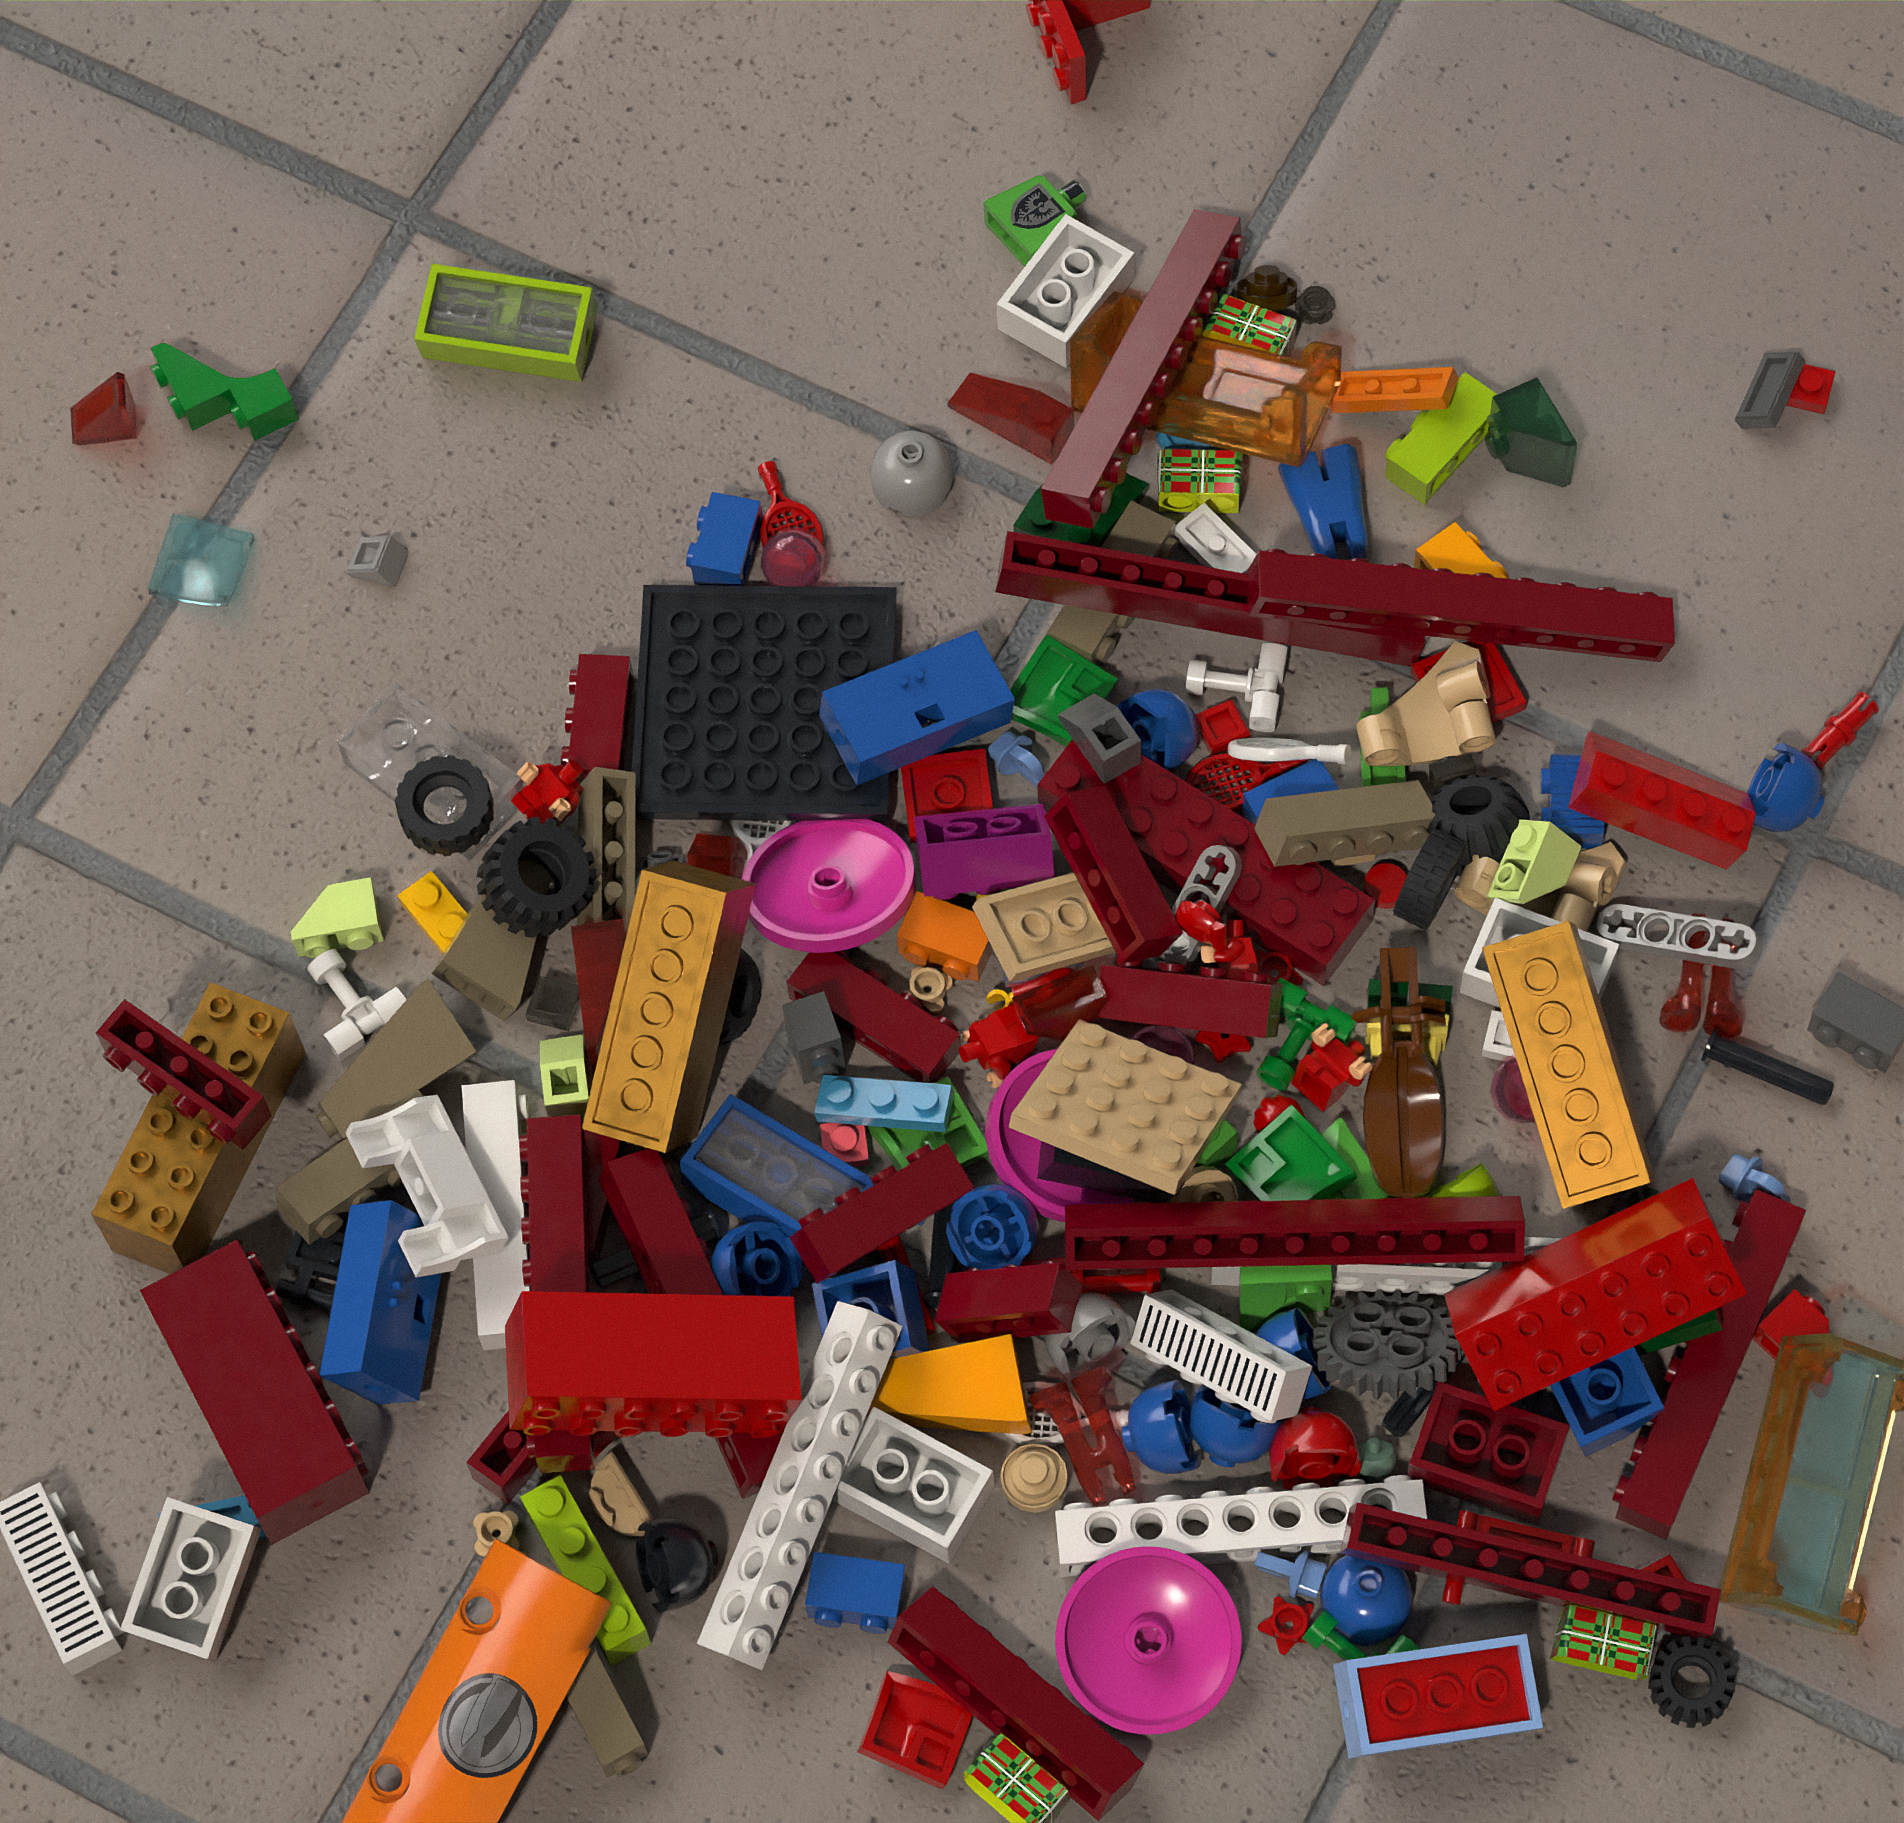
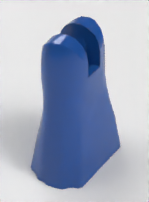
[1278,444,1368,559]

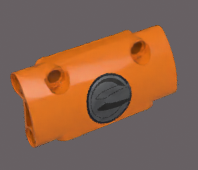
[341,1538,613,1823]

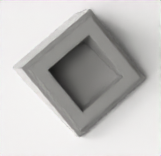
[346,536,408,586]

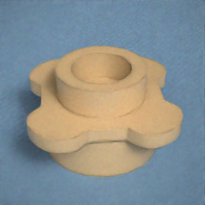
[904,966,953,1013]
[473,1510,520,1557]

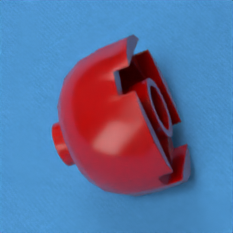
[1269,1407,1361,1491]

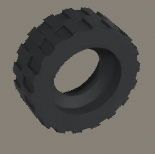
[395,755,495,856]
[1393,829,1467,930]

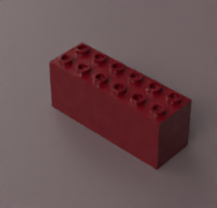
[140,1240,370,1545]

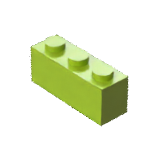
[1385,372,1505,505]

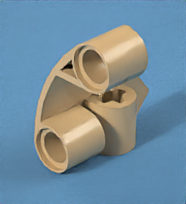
[1356,641,1496,766]
[1454,842,1626,932]

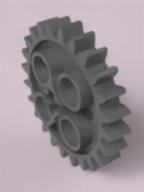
[1313,1289,1461,1400]

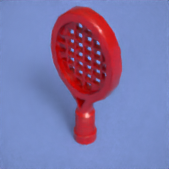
[757,461,825,573]
[1185,753,1307,813]

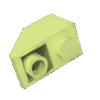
[1487,820,1582,904]
[291,877,384,958]
[540,1034,591,1120]

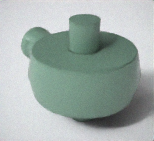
[1359,1438,1397,1479]

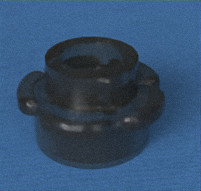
[1295,286,1336,325]

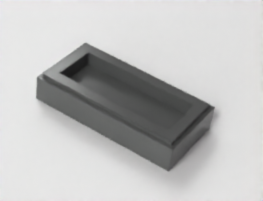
[1735,352,1805,429]

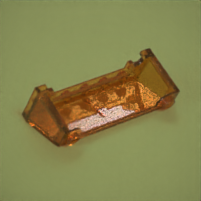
[1070,292,1342,467]

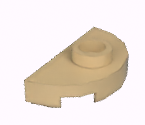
[589,1451,654,1536]

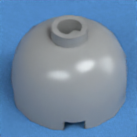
[870,430,954,517]
[1045,1292,1136,1382]

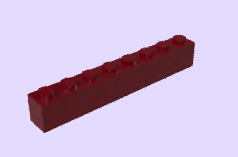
[519,1115,595,1473]
[598,1148,784,1499]
[1612,1189,1806,1540]
[1340,1502,1722,1639]

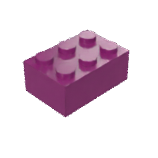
[914,804,1054,900]

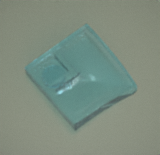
[147,513,254,606]

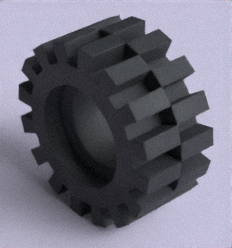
[1648,1636,1736,1728]

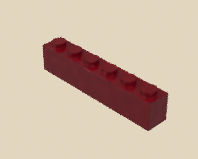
[887,1586,1144,1821]

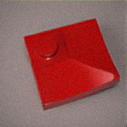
[857,1671,973,1790]

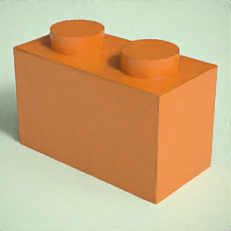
[896,891,993,982]

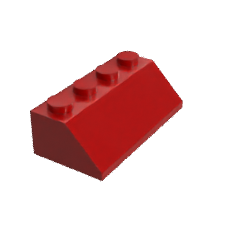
[1568,731,1756,870]

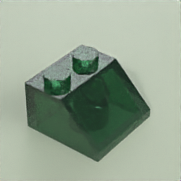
[1485,377,1577,488]

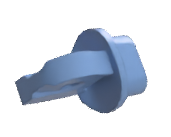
[987,731,1045,787]
[1719,1153,1790,1203]
[1254,1550,1327,1599]

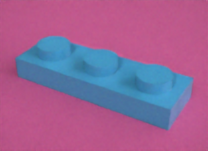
[814,1075,954,1132]

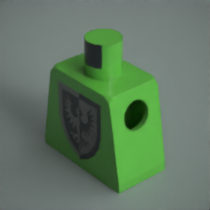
[983,175,1086,267]

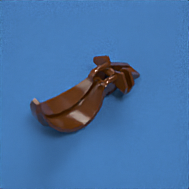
[1351,947,1446,1198]

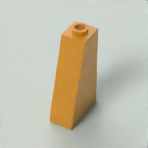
[864,1334,1032,1435]

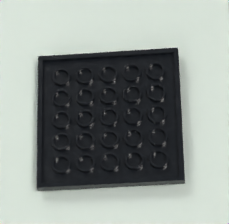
[632,585,897,822]

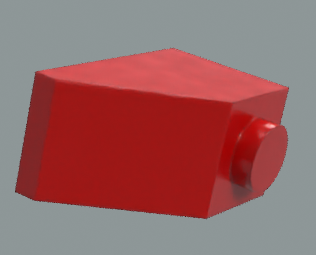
[1753,1289,1833,1401]

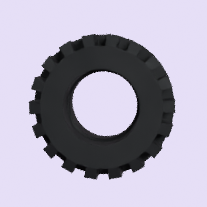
[476,817,597,938]

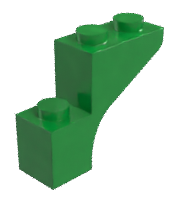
[149,343,299,441]

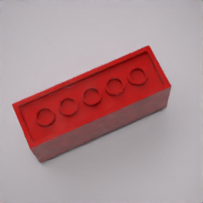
[1444,1178,1747,1411]
[505,1291,802,1438]

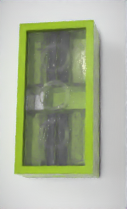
[414,263,598,382]

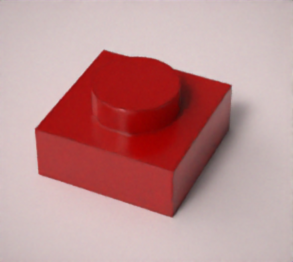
[1786,364,1836,415]

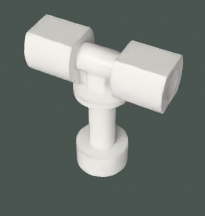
[1185,643,1288,732]
[307,949,406,1061]

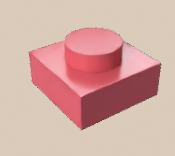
[820,1123,870,1168]

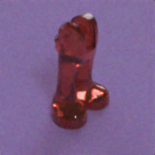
[1659,913,1743,1039]
[1029,1365,1136,1506]

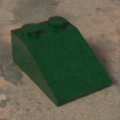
[1013,473,1149,548]

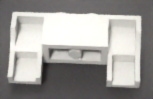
[346,1095,509,1277]

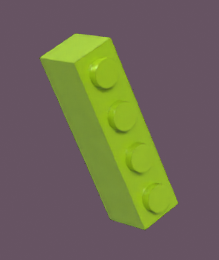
[520,1475,651,1666]

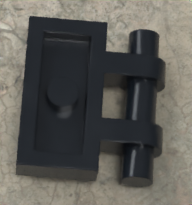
[276,1230,345,1315]

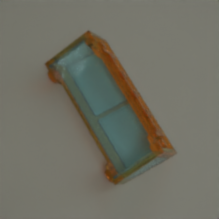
[1719,1333,1904,1636]

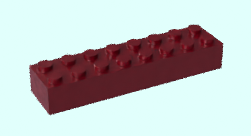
[1037,739,1375,986]

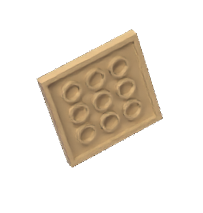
[1009,1019,1242,1195]

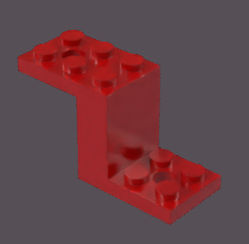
[1026,0,1150,105]

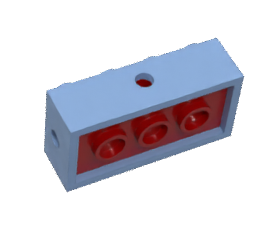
[1333,1634,1543,1759]

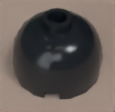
[635,1517,718,1613]

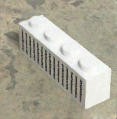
[1130,1289,1312,1423]
[0,1482,123,1676]

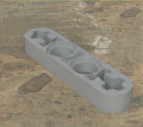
[1142,845,1242,973]
[1596,904,1763,969]

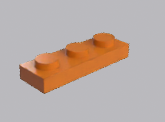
[1328,367,1459,413]

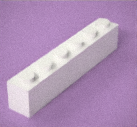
[462,1080,531,1350]

